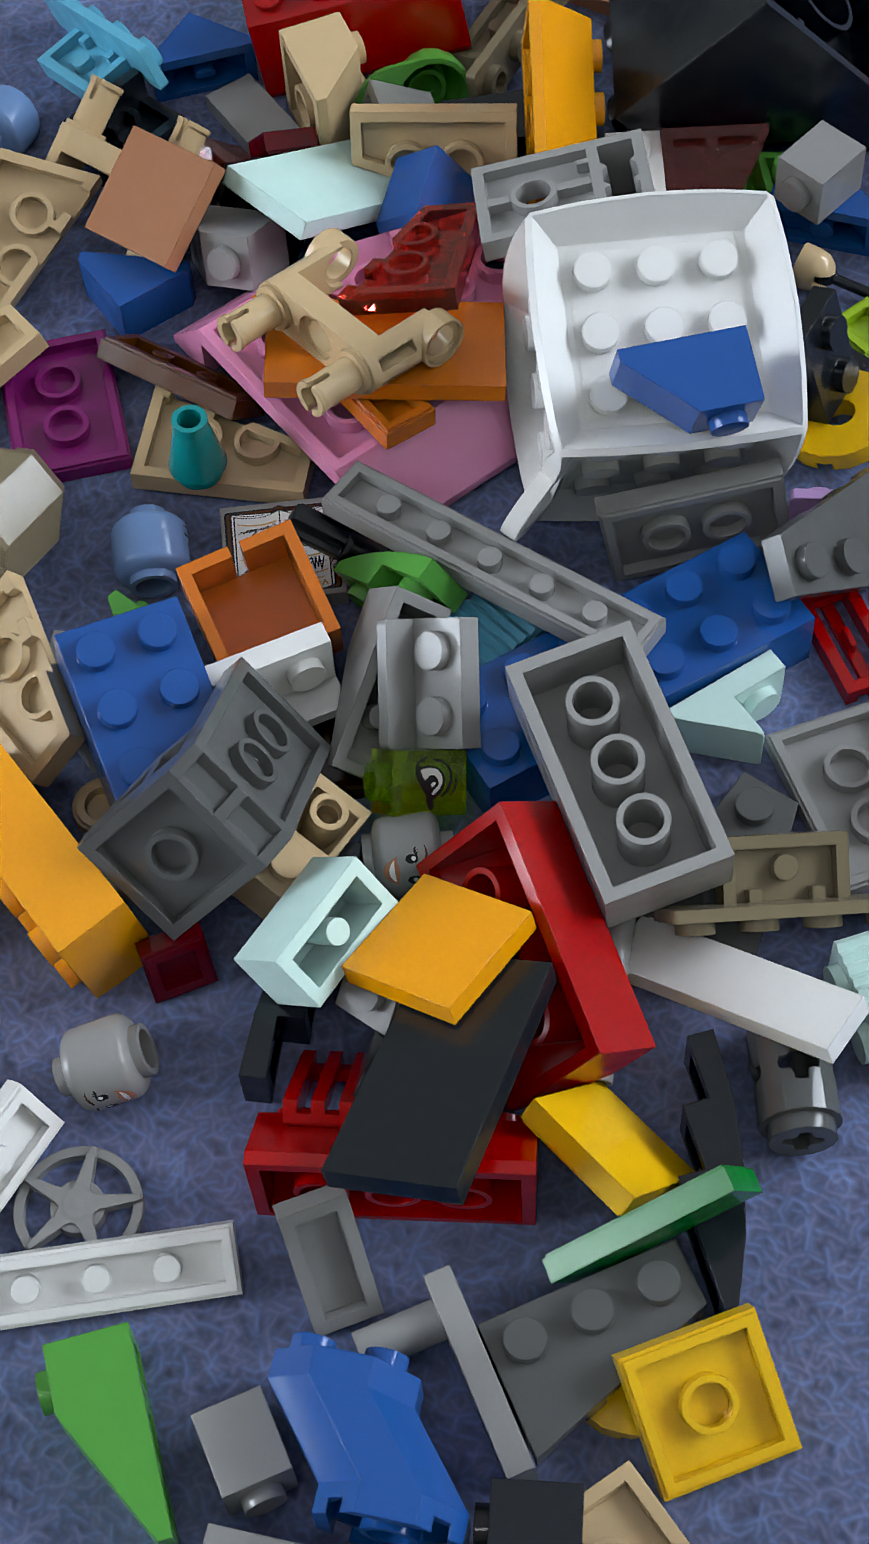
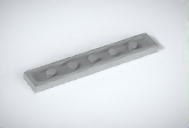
[321,461,666,656]

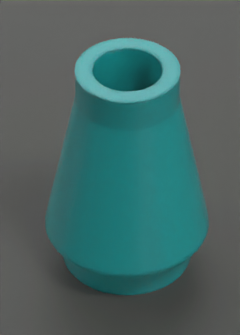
[168,405,227,490]

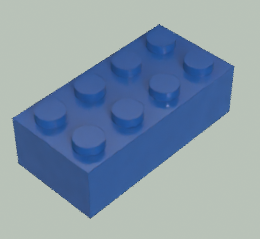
[54,596,214,807]

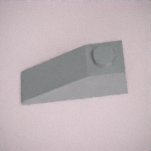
[327,586,451,788]

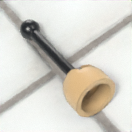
[793,242,869,298]

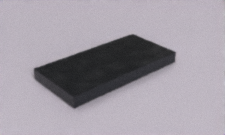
[321,959,558,1205]

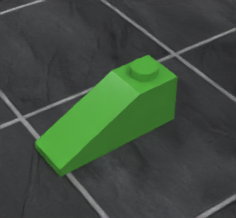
[35,1322,180,1544]

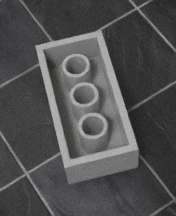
[505,620,735,928]

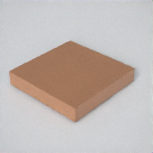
[85,126,226,273]

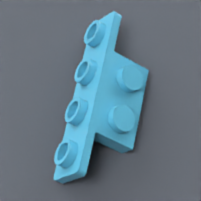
[37,0,169,99]

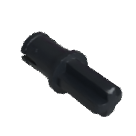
[287,504,395,567]

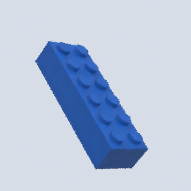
[439,531,815,814]

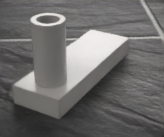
[351,1264,538,1481]

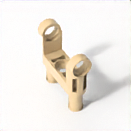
[45,74,211,257]
[217,228,464,417]

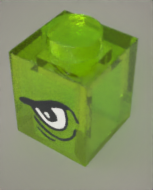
[363,748,467,817]

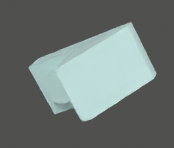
[670,649,786,764]

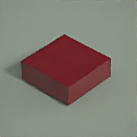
[248,126,318,158]
[134,922,219,1004]

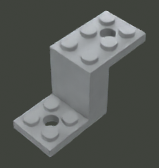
[471,128,655,262]

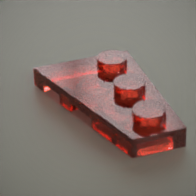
[337,202,480,316]

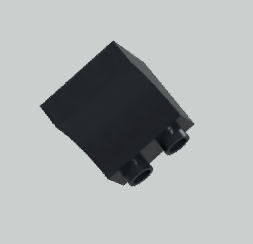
[603,0,869,173]

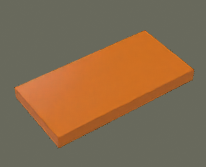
[263,299,507,401]

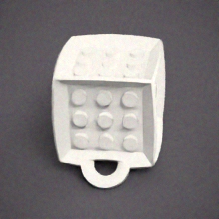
[500,189,808,542]

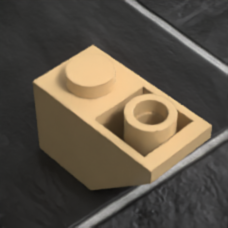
[232,773,372,920]

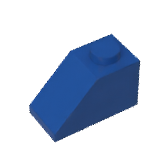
[609,325,765,437]

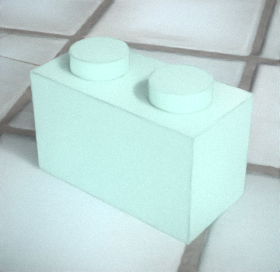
[233,856,398,1008]

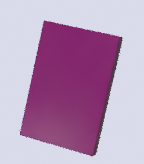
[1,329,133,482]

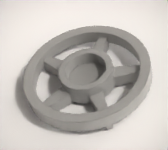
[13,1146,145,1250]

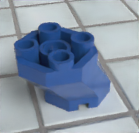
[268,1331,471,1544]

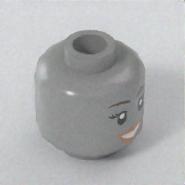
[361,810,454,899]
[52,1013,159,1112]

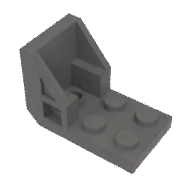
[77,657,331,941]

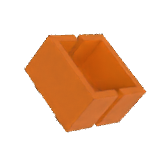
[175,519,344,662]

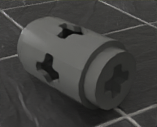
[746,1030,843,1156]

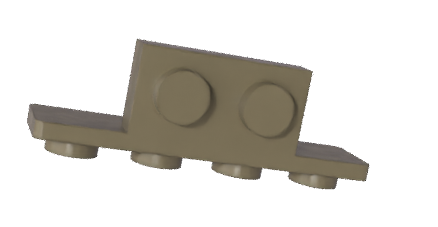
[452,0,569,97]
[654,830,869,936]

